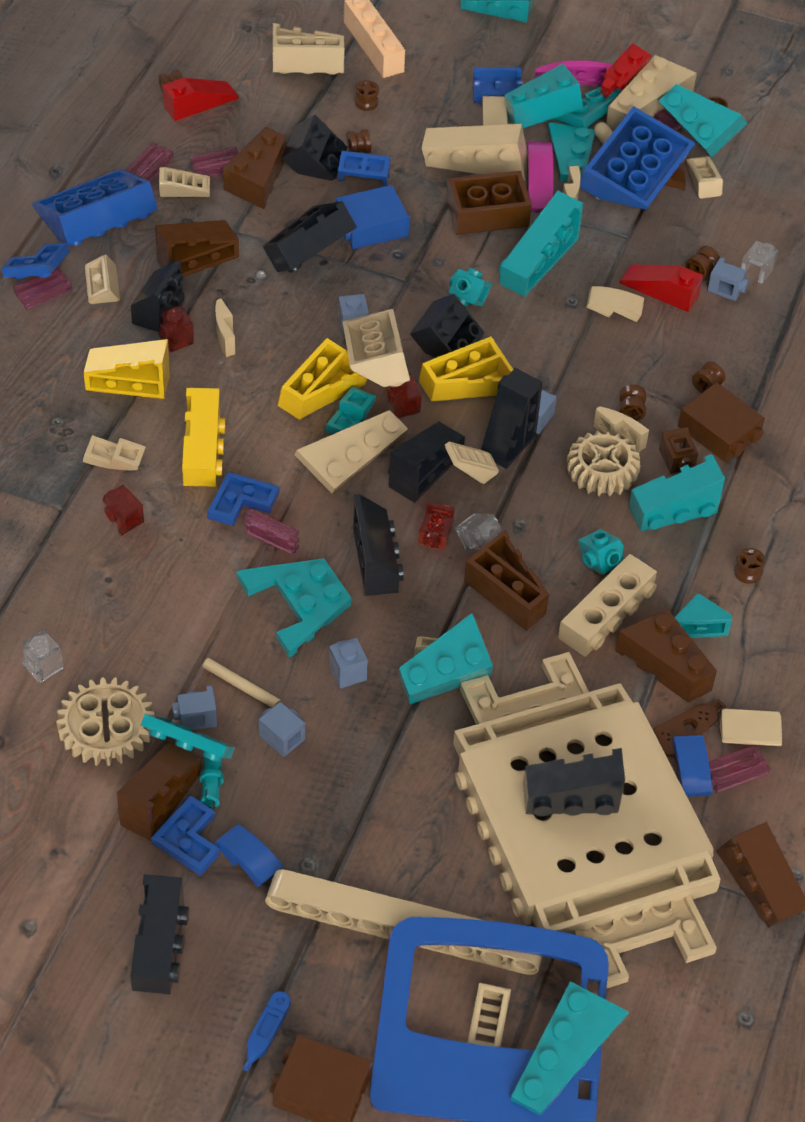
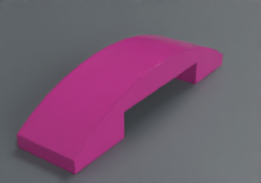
[535,60,612,85]
[527,141,553,212]

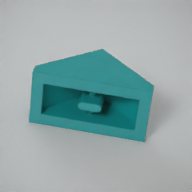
[675,593,732,638]

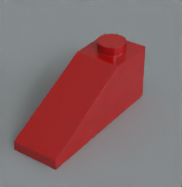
[162,78,238,121]
[620,265,703,312]

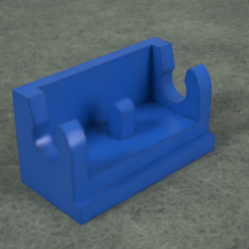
[472,67,522,103]
[338,151,390,186]

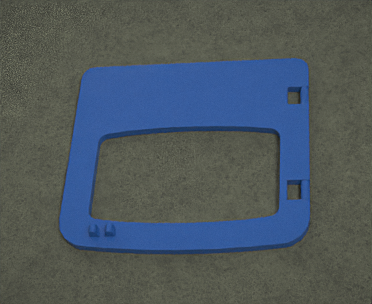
[370,917,609,1122]

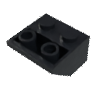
[282,114,348,181]
[131,261,185,333]
[410,294,485,358]

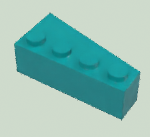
[499,191,583,297]

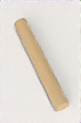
[203,658,281,708]

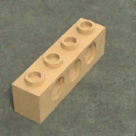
[558,554,657,657]

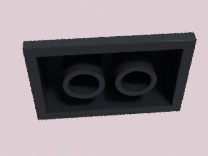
[353,494,404,596]

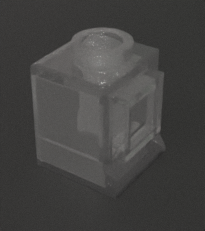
[741,240,779,283]
[455,513,503,552]
[22,630,64,683]

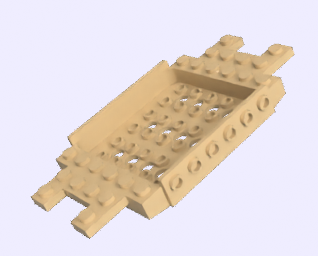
[453,652,721,990]

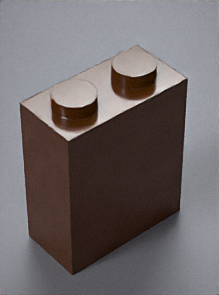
[678,382,765,463]
[270,1035,373,1122]

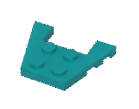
[236,558,352,657]

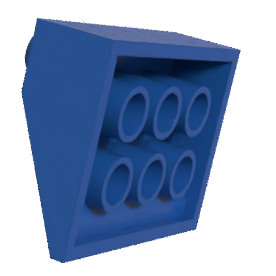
[580,106,695,210]
[32,169,158,246]

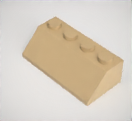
[342,309,410,387]

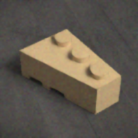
[273,23,344,74]

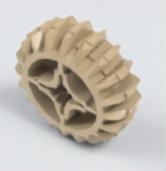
[567,430,641,497]

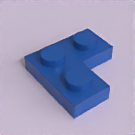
[1,243,69,279]
[207,472,280,526]
[151,795,220,877]

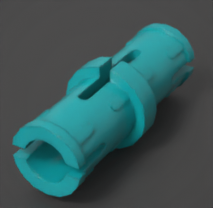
[199,757,224,809]

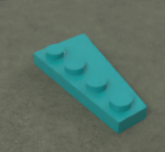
[510,981,629,1116]

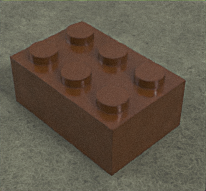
[446,171,532,235]

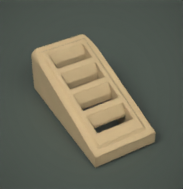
[686,156,723,199]
[159,167,210,197]
[445,442,499,484]
[467,983,511,1047]

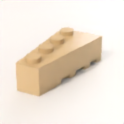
[606,55,697,132]
[422,124,528,181]

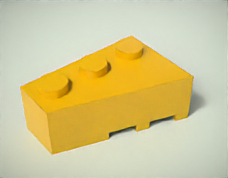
[84,339,170,399]

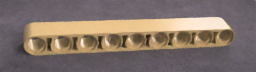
[265,869,542,975]

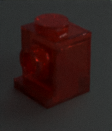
[158,305,194,353]
[387,372,422,418]
[102,485,144,536]
[418,501,455,550]

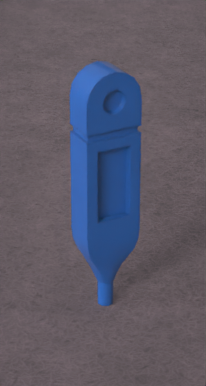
[243,991,290,1071]

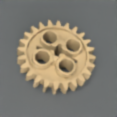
[56,677,154,766]

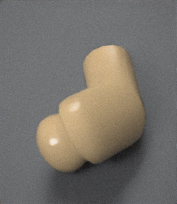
[594,122,613,144]

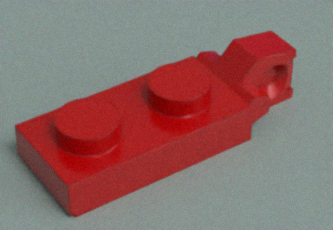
[600,43,652,98]

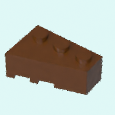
[223,127,286,209]
[155,220,239,276]
[464,530,549,631]
[615,609,717,702]
[117,742,201,841]
[716,822,805,928]

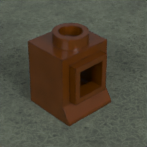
[659,427,699,473]

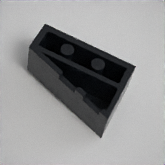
[263,201,357,273]
[481,368,543,469]
[388,421,465,503]
[523,748,625,816]
[130,874,189,995]

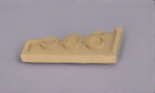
[294,410,408,493]

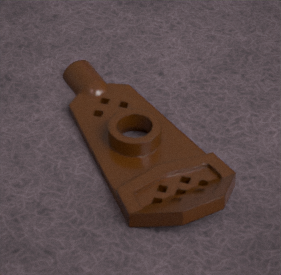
[653,699,726,757]

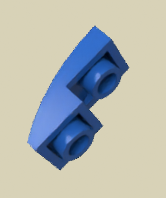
[672,735,713,797]
[215,824,283,887]

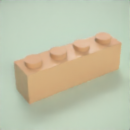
[344,0,405,78]

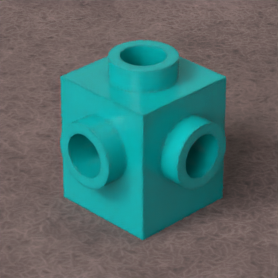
[448,267,493,307]
[578,529,624,575]

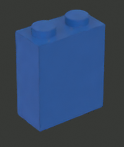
[336,185,409,249]

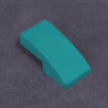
[326,386,376,435]

